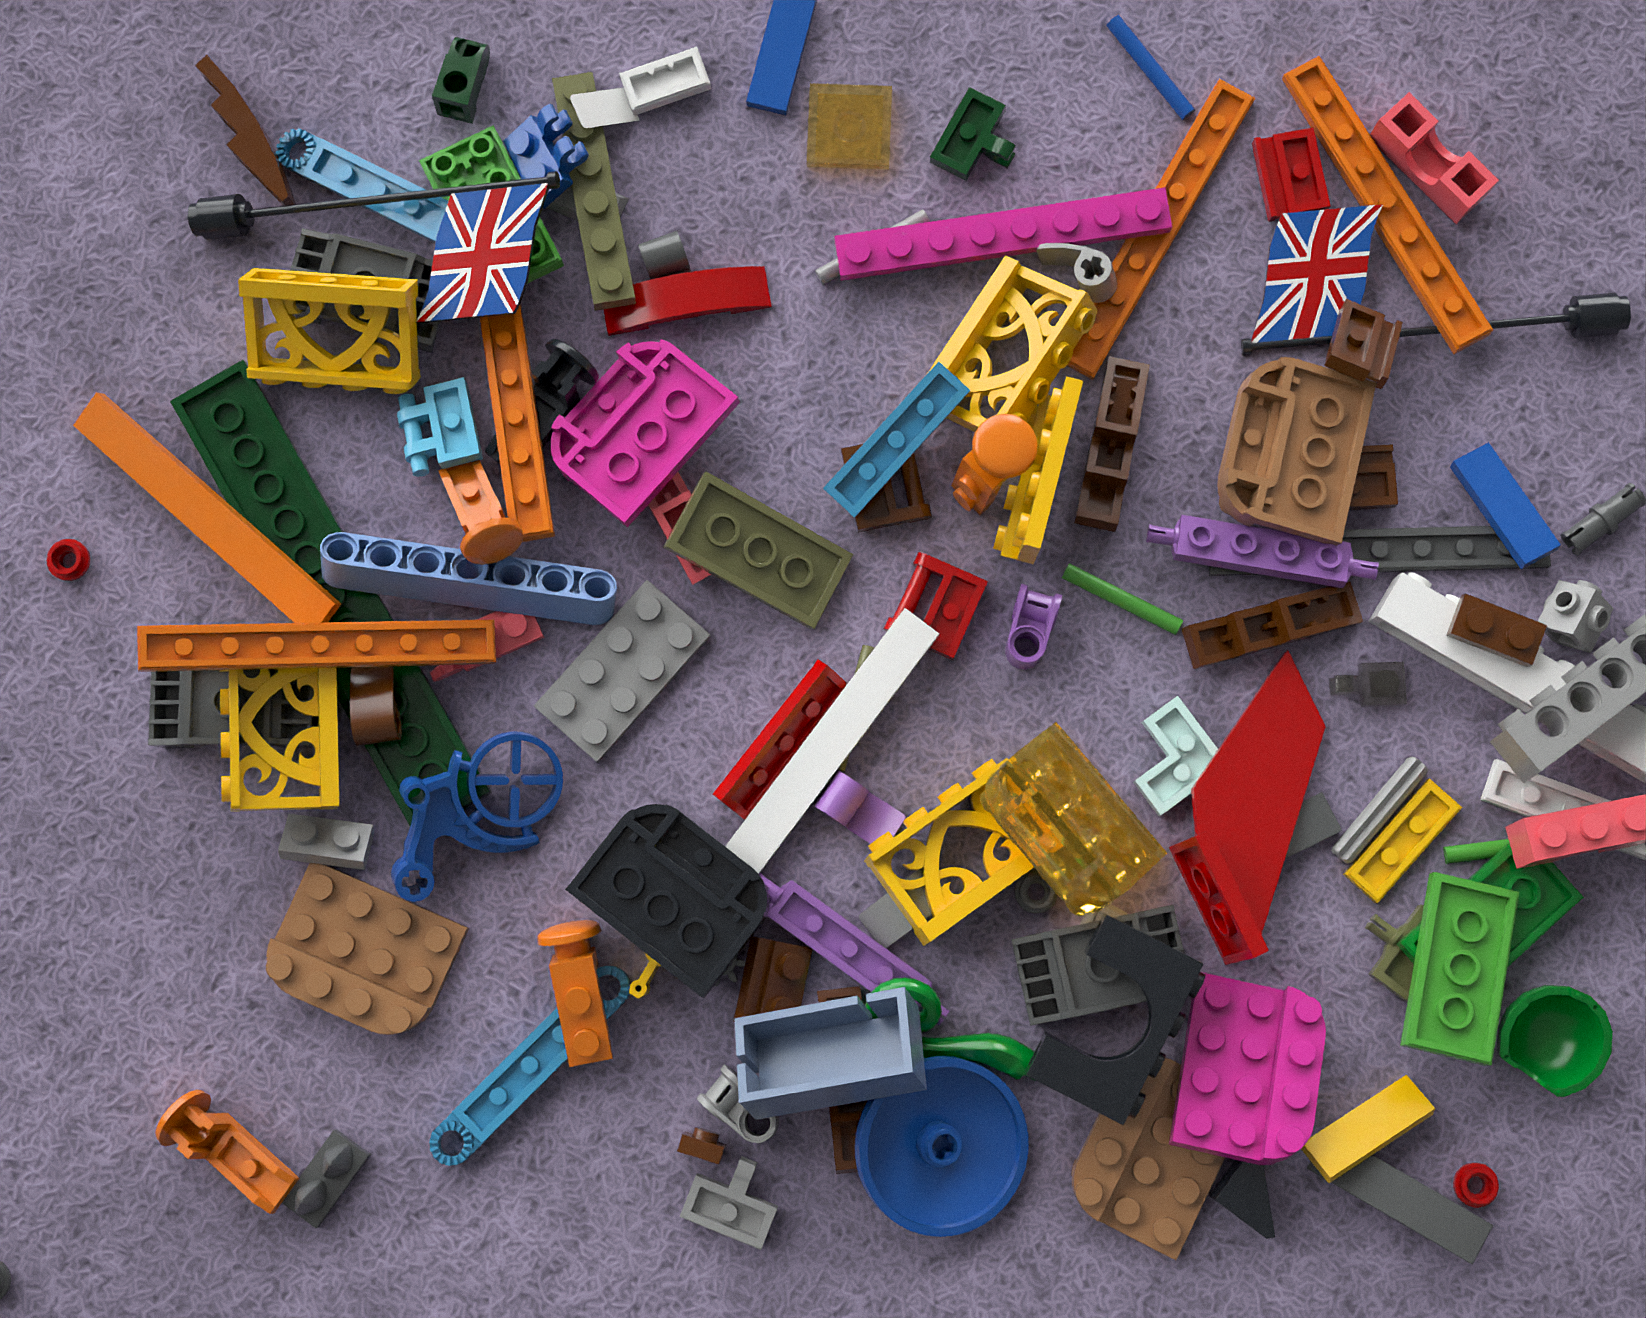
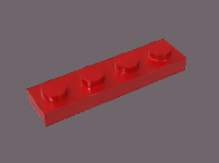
[712,659,848,820]

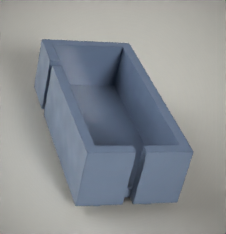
[734,987,927,1120]

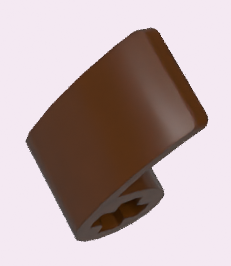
[350,666,402,746]

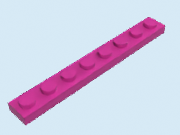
[834,187,1172,281]

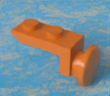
[951,414,1038,515]
[438,460,523,565]
[537,920,613,1067]
[155,1090,299,1214]

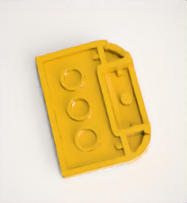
[993,376,1083,564]

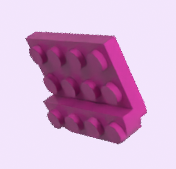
[551,339,740,528]
[1169,972,1326,1165]

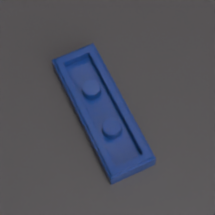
[746,0,817,116]
[1450,442,1561,570]

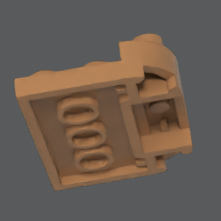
[1217,357,1376,546]
[266,863,469,1035]
[1071,1058,1225,1260]

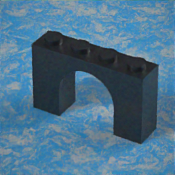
[1025,913,1206,1125]

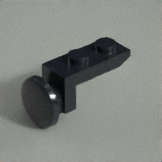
[485,339,599,464]

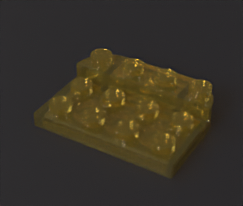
[980,722,1167,916]

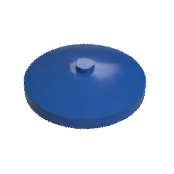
[855,1056,1029,1237]

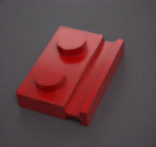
[1252,127,1331,222]

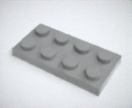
[534,580,711,763]

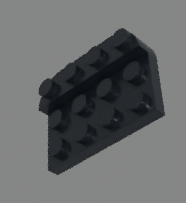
[565,804,770,998]

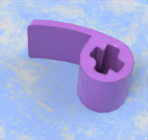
[814,770,906,844]

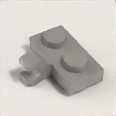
[680,1156,778,1250]

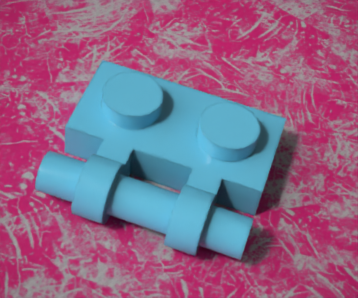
[397,377,483,477]

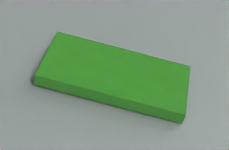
[1400,872,1519,1066]

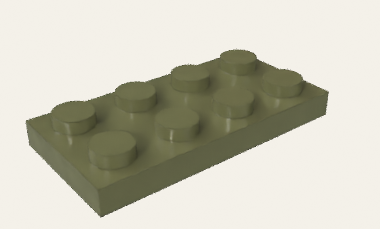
[663,471,853,629]

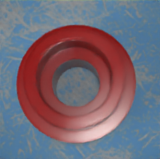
[46,539,90,581]
[1453,1162,1499,1208]

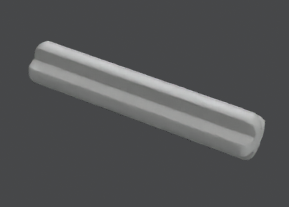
[1331,756,1428,864]

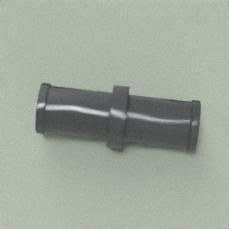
[1560,483,1646,556]

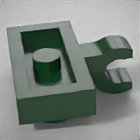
[930,87,1016,181]

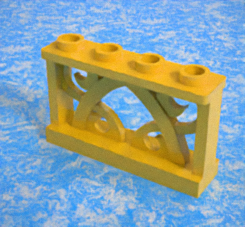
[929,255,1097,432]
[238,268,421,394]
[220,668,339,812]
[864,758,1069,946]

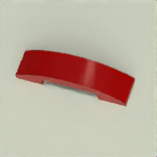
[604,266,772,336]

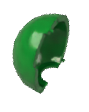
[1497,985,1613,1097]

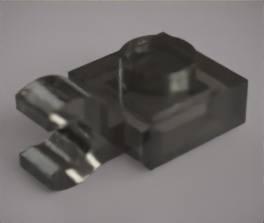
[1329,662,1407,707]

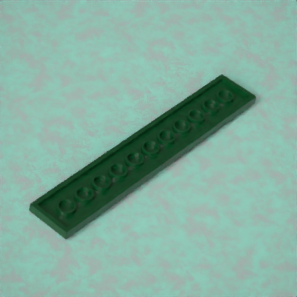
[170,360,492,826]

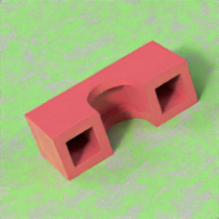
[1370,92,1499,224]
[1505,794,1646,869]

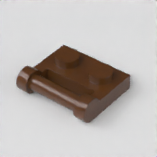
[841,444,932,533]

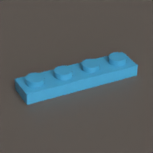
[823,361,970,517]

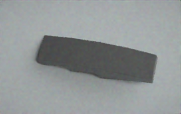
[1307,1155,1494,1265]

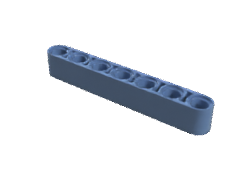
[320,532,617,625]

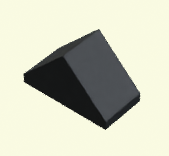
[1209,1160,1275,1239]

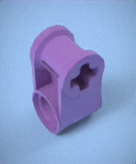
[1005,584,1062,670]

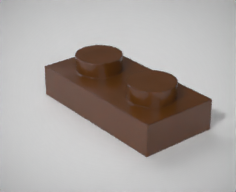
[1446,593,1547,667]

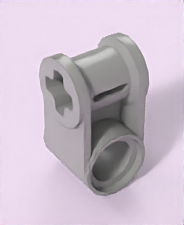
[696,1064,779,1143]

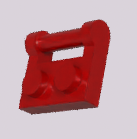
[883,552,988,660]

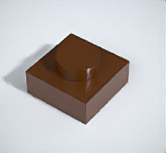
[677,1127,726,1165]

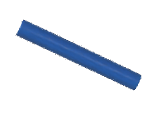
[1106,15,1195,120]

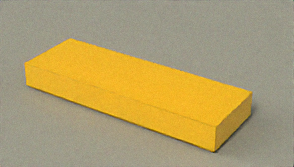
[1343,778,1462,903]
[1301,1075,1435,1183]

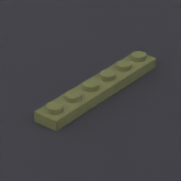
[552,72,636,311]

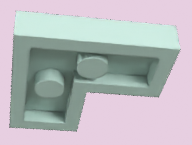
[1133,696,1218,816]

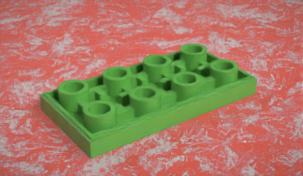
[419,125,564,284]

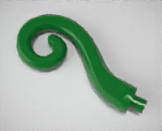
[865,977,1036,1081]

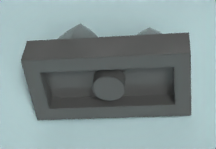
[282,1129,371,1228]

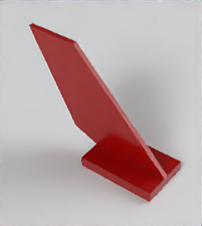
[1169,650,1326,965]

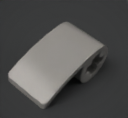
[1036,243,1117,303]
[859,868,932,948]

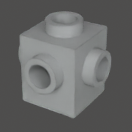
[1538,580,1614,653]

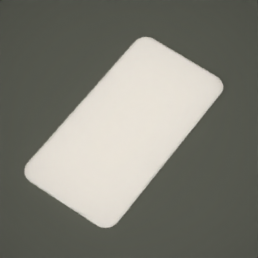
[570,88,639,128]

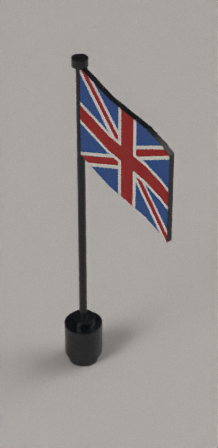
[188,171,560,324]
[1241,204,1631,356]

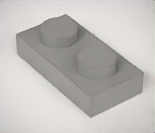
[278,814,374,870]

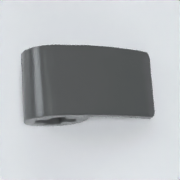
[638,231,692,280]

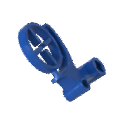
[391,731,563,902]

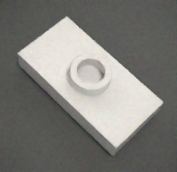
[619,47,711,116]

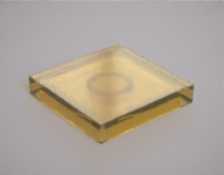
[807,83,892,170]

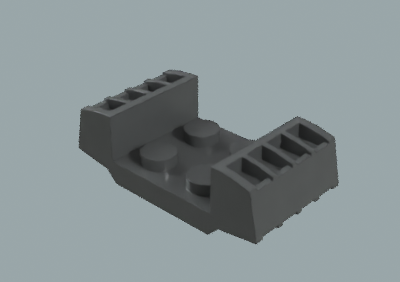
[290,228,441,353]
[148,669,314,748]
[1011,905,1185,1026]

